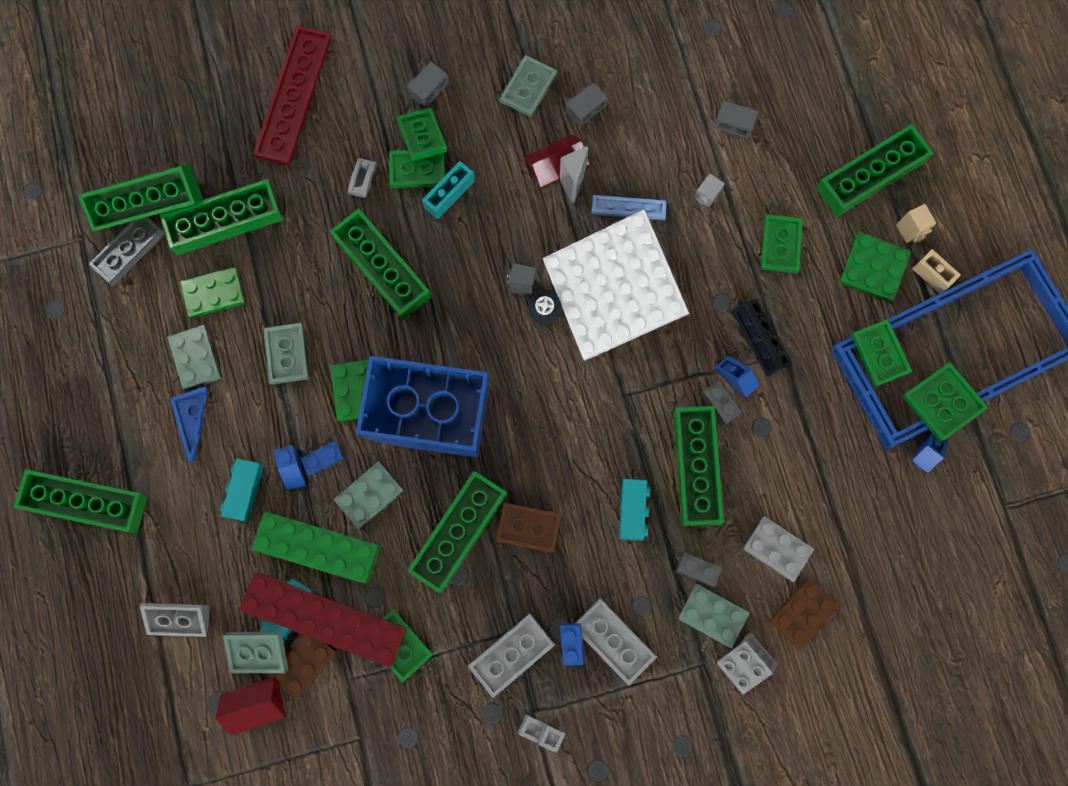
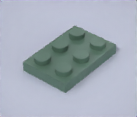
[500,55,557,118]
[264,323,309,385]
[167,325,222,391]
[334,461,404,530]
[677,583,749,649]
[223,631,288,673]

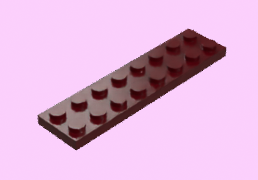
[253,25,332,166]
[239,572,407,667]

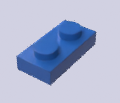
[300,441,344,476]
[560,623,585,665]

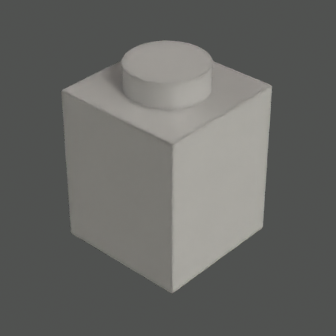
[695,173,725,207]

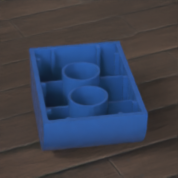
[356,356,490,458]

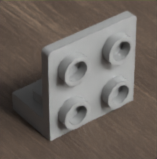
[717,633,778,694]

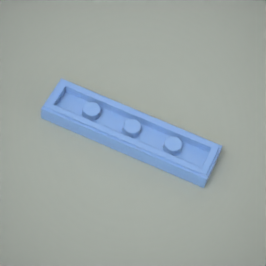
[592,195,666,220]

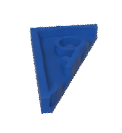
[170,386,208,462]

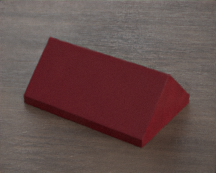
[524,134,589,189]
[215,677,287,736]

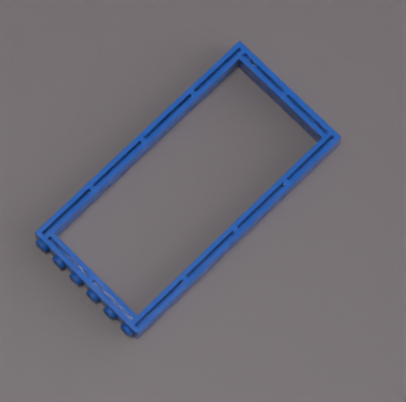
[830,249,1068,450]

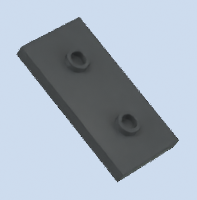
[88,217,165,287]

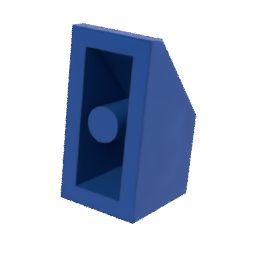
[715,356,759,397]
[912,431,949,472]
[273,445,306,491]

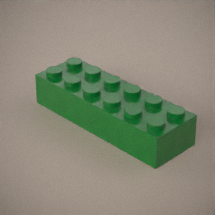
[816,124,934,217]
[78,163,203,232]
[160,179,284,256]
[329,209,432,321]
[673,406,724,527]
[13,469,148,534]
[407,471,507,594]
[251,511,381,584]

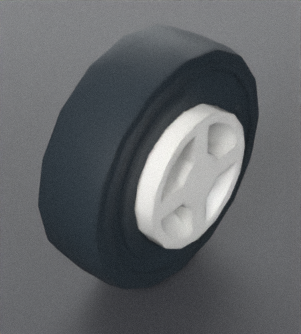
[528,290,561,324]

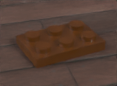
[496,503,561,553]
[769,578,840,650]
[266,634,337,701]

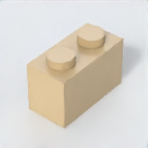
[896,204,936,244]
[912,249,961,294]

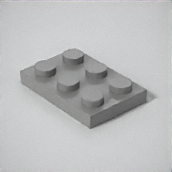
[742,516,814,582]

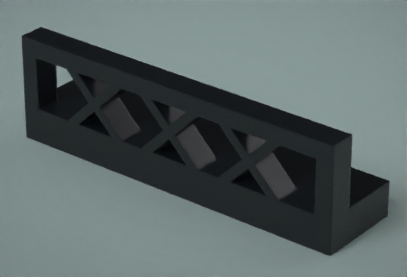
[732,299,793,377]

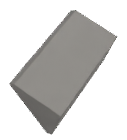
[559,146,589,203]
[140,603,210,637]

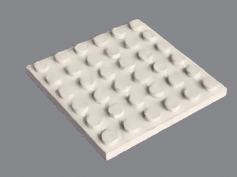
[542,210,690,361]

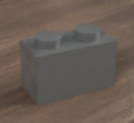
[407,62,449,108]
[566,82,608,127]
[714,101,758,138]
[506,263,536,297]
[700,381,742,427]
[674,552,722,587]

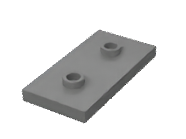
[576,598,657,686]
[468,614,555,698]

